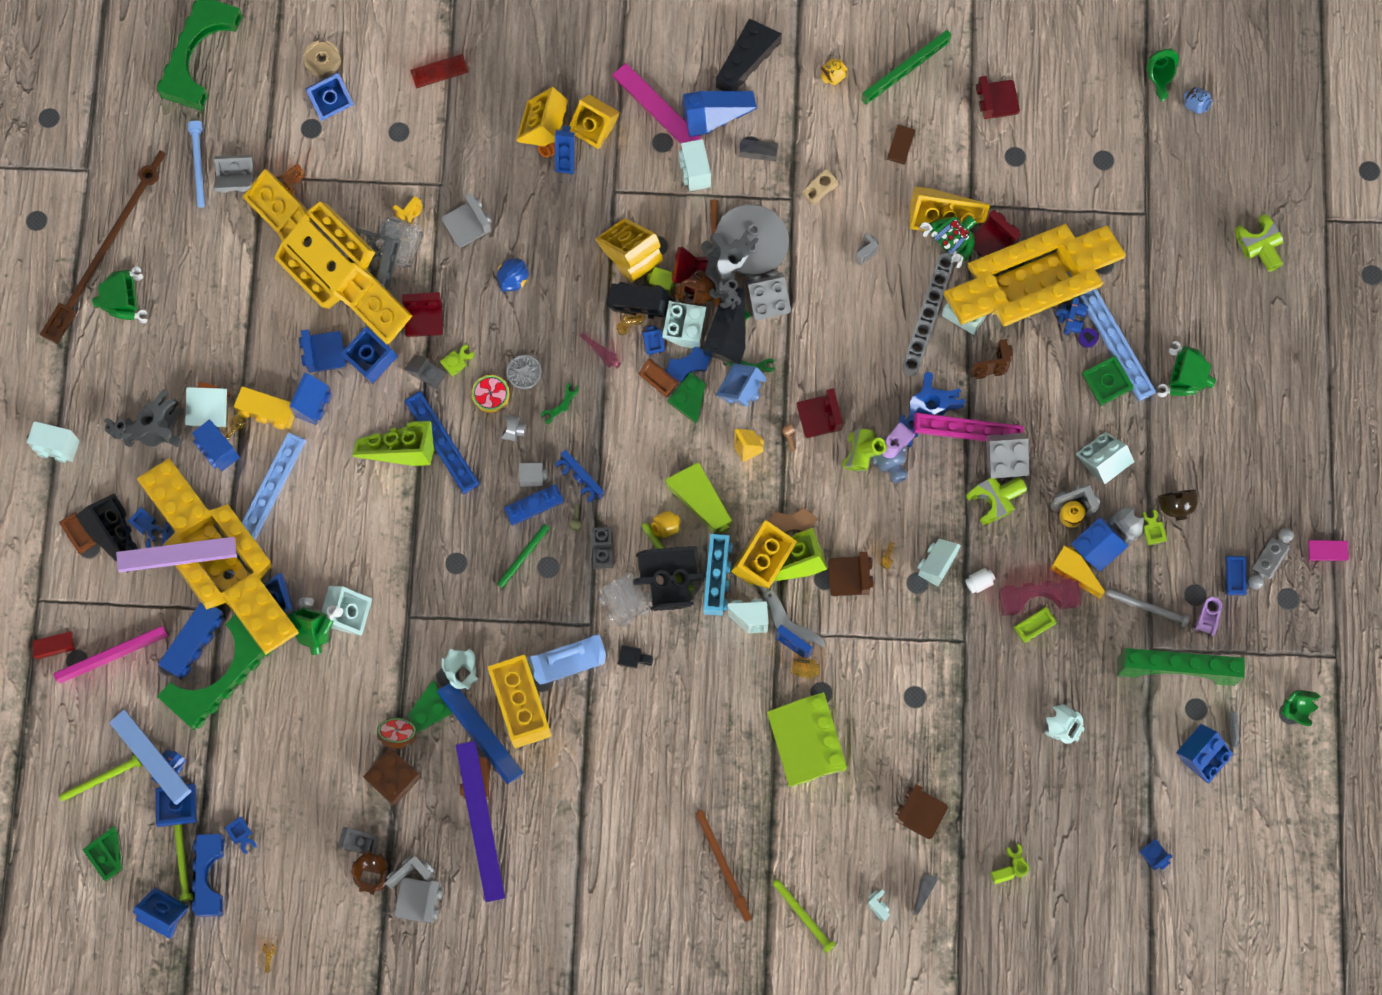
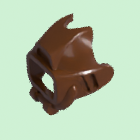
[674,270,716,305]
[351,851,388,895]

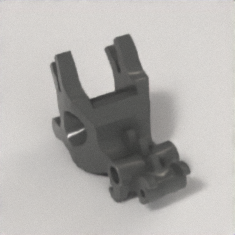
[701,231,759,309]
[104,389,185,447]

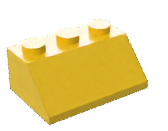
[516,86,568,146]
[730,520,797,588]

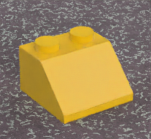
[569,94,620,149]

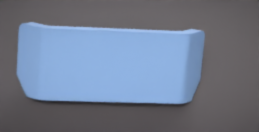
[527,634,606,684]

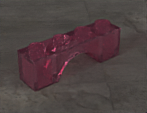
[999,579,1082,616]

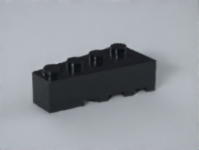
[716,18,782,91]

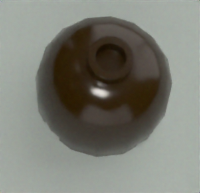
[1158,489,1198,521]

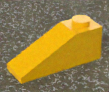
[734,428,764,462]
[1050,546,1105,599]

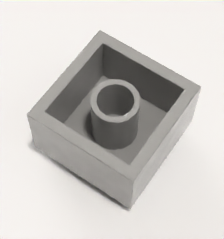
[986,433,1029,478]

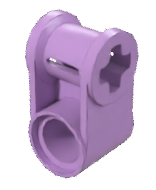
[882,422,915,459]
[1194,597,1222,637]

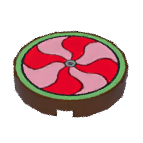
[377,718,416,748]

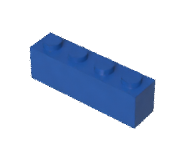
[158,602,225,680]

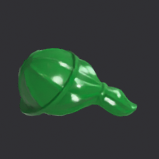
[1146,49,1179,102]

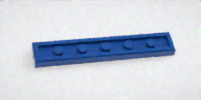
[404,391,480,495]
[437,683,524,784]

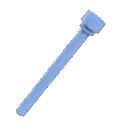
[187,121,205,208]

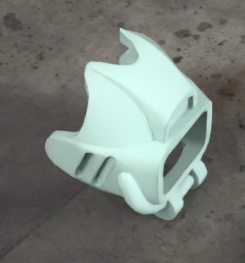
[442,649,478,690]
[1044,704,1085,744]

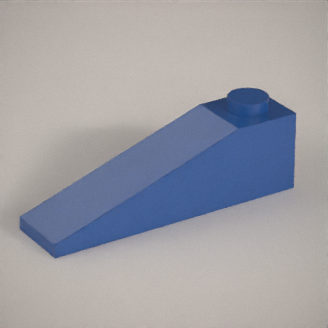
[681,91,757,137]

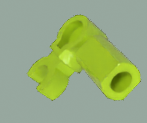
[990,844,1029,884]

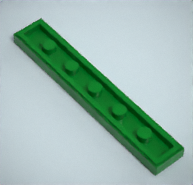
[861,30,952,105]

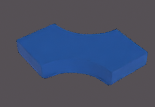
[666,347,711,383]

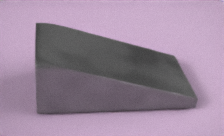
[913,874,939,916]

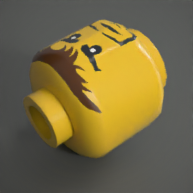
[820,58,848,86]
[1059,501,1086,528]

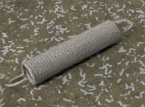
[1230,704,1240,755]

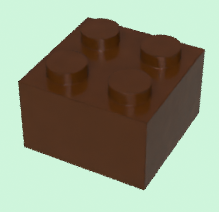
[363,748,421,806]

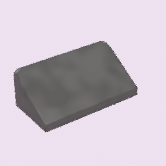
[739,139,778,162]

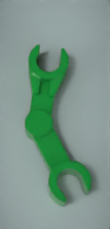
[726,359,775,373]
[541,383,579,424]

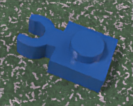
[128,507,163,541]
[224,817,257,854]

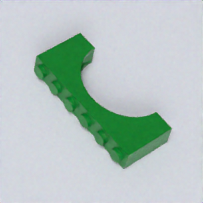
[157,0,243,111]
[157,614,273,730]
[1117,648,1245,686]

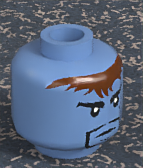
[1183,87,1212,114]

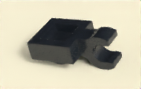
[618,645,653,669]

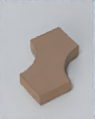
[768,507,818,533]

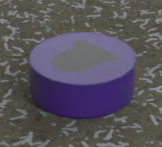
[1078,328,1098,348]

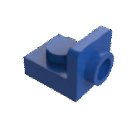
[641,325,665,355]
[1139,839,1173,871]

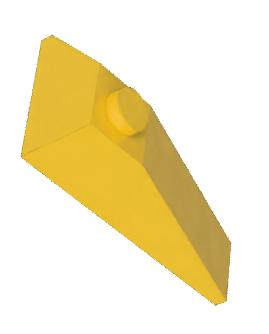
[909,186,990,231]

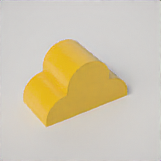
[595,218,663,283]

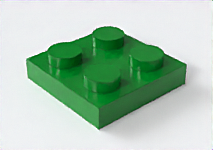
[1081,356,1134,407]

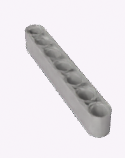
[902,253,954,376]

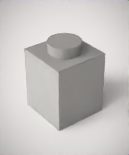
[519,463,547,487]

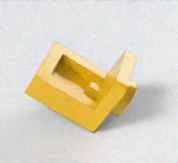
[392,196,422,223]

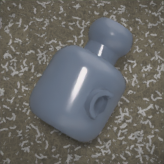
[871,436,908,484]

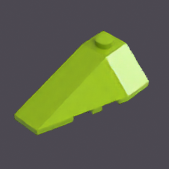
[352,421,434,466]
[748,528,827,585]

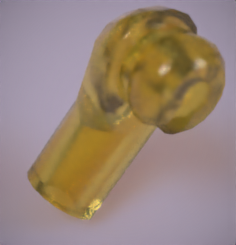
[616,315,643,335]

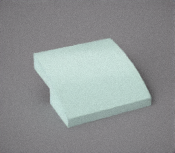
[185,387,227,427]

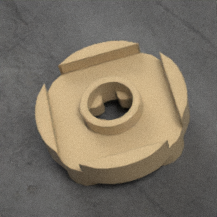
[304,41,341,78]

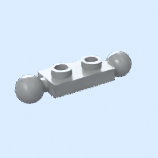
[1248,528,1294,590]

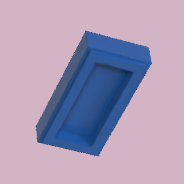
[1225,556,1247,596]

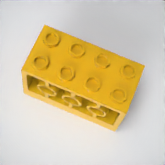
[487,654,552,749]

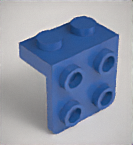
[299,329,346,373]

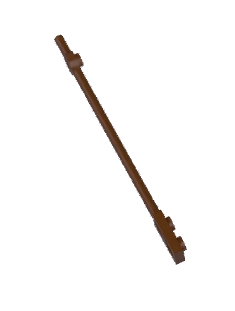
[40,150,166,345]

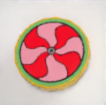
[472,375,510,413]

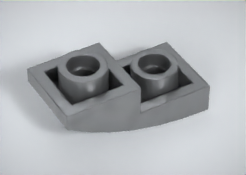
[592,527,613,569]

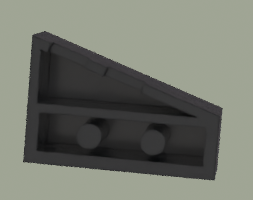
[607,282,675,320]

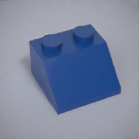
[289,372,332,425]
[1071,517,1129,572]

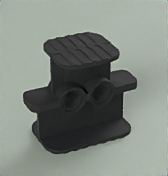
[633,546,705,611]

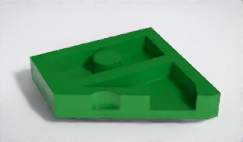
[667,372,706,424]
[408,681,452,733]
[82,826,123,882]

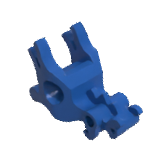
[899,372,965,448]

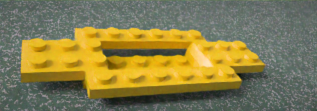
[943,223,1126,327]

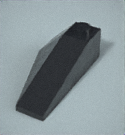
[703,287,746,364]
[76,493,137,573]

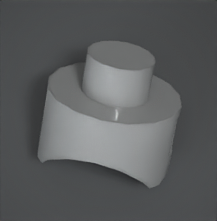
[501,414,527,442]

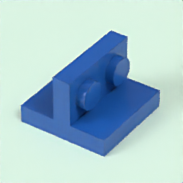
[133,887,189,939]

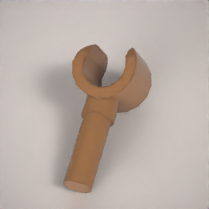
[782,424,795,452]

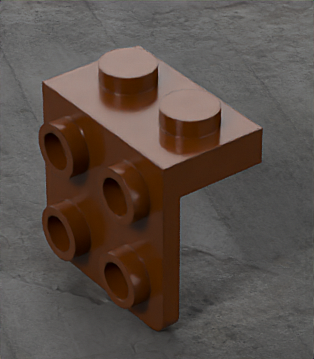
[970,339,1013,379]
[828,552,874,597]
[895,784,948,840]

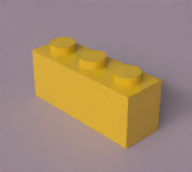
[234,386,295,430]

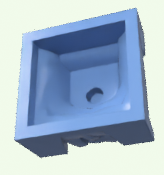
[716,363,767,407]

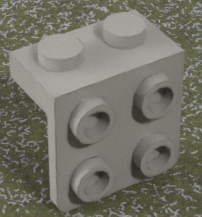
[213,155,255,193]
[442,193,492,248]
[745,271,791,320]
[1050,485,1100,518]
[385,856,435,889]
[395,878,443,924]

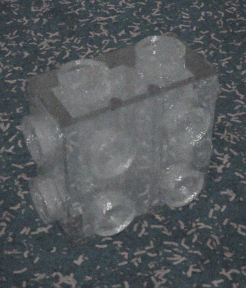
[372,217,423,268]
[597,571,652,627]

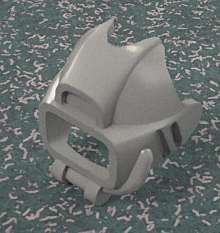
[1106,508,1144,545]

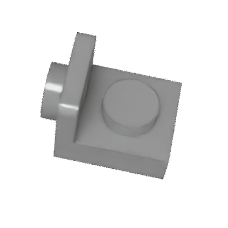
[856,233,879,265]

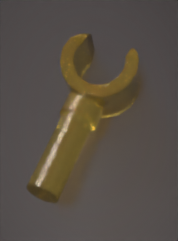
[225,415,245,440]
[880,542,894,570]
[262,943,276,973]

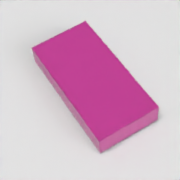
[1308,540,1349,561]

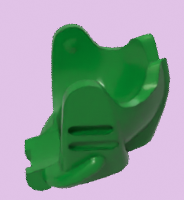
[1281,690,1321,726]

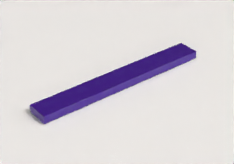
[456,741,505,902]

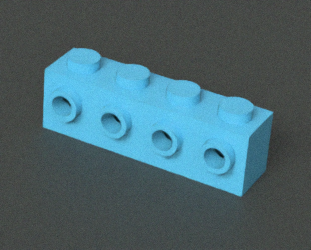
[703,534,733,616]

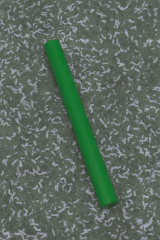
[497,524,550,589]

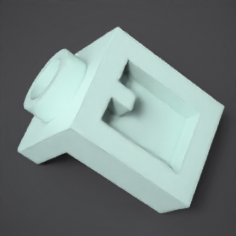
[867,889,890,923]

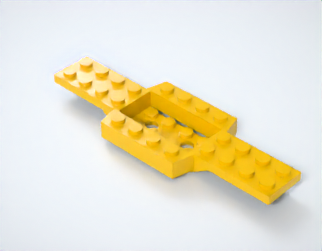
[243,169,412,344]
[137,458,298,655]

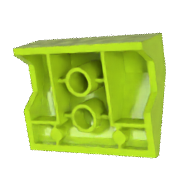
[767,692,847,787]

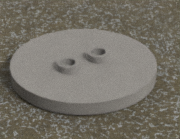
[715,205,789,276]

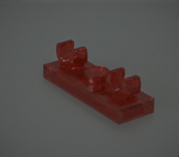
[410,54,469,89]

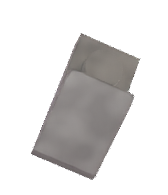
[404,354,446,390]
[338,827,378,854]

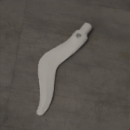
[758,586,825,647]

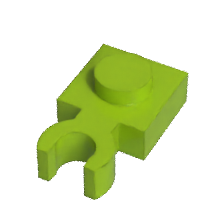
[440,344,475,377]
[1142,510,1167,546]

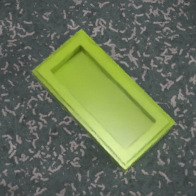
[1013,607,1057,644]

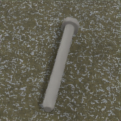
[1106,589,1190,628]

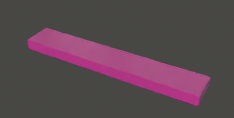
[612,63,701,144]
[914,413,1023,442]
[53,626,169,684]

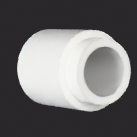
[965,568,995,594]

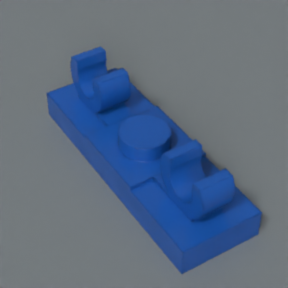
[555,125,575,174]
[555,449,604,503]
[504,484,564,526]

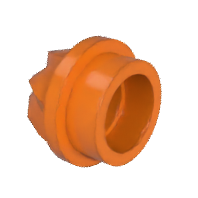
[538,142,555,158]

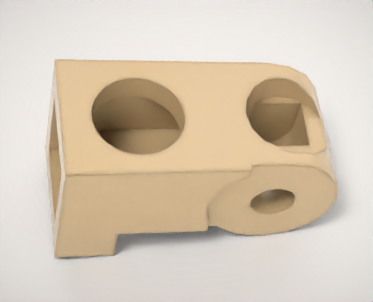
[802,169,838,205]

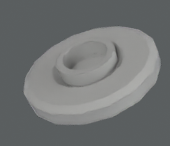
[506,355,542,390]

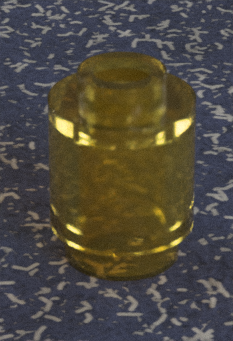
[791,657,820,679]

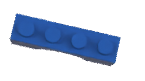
[192,834,225,917]

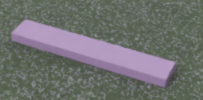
[116,537,237,572]

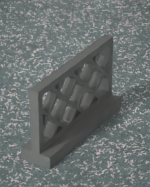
[340,228,401,302]

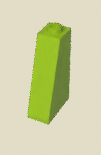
[665,462,732,534]

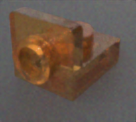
[280,163,304,195]

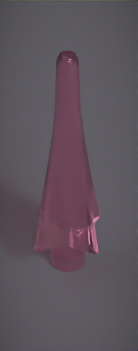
[580,333,621,369]

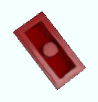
[33,631,75,660]

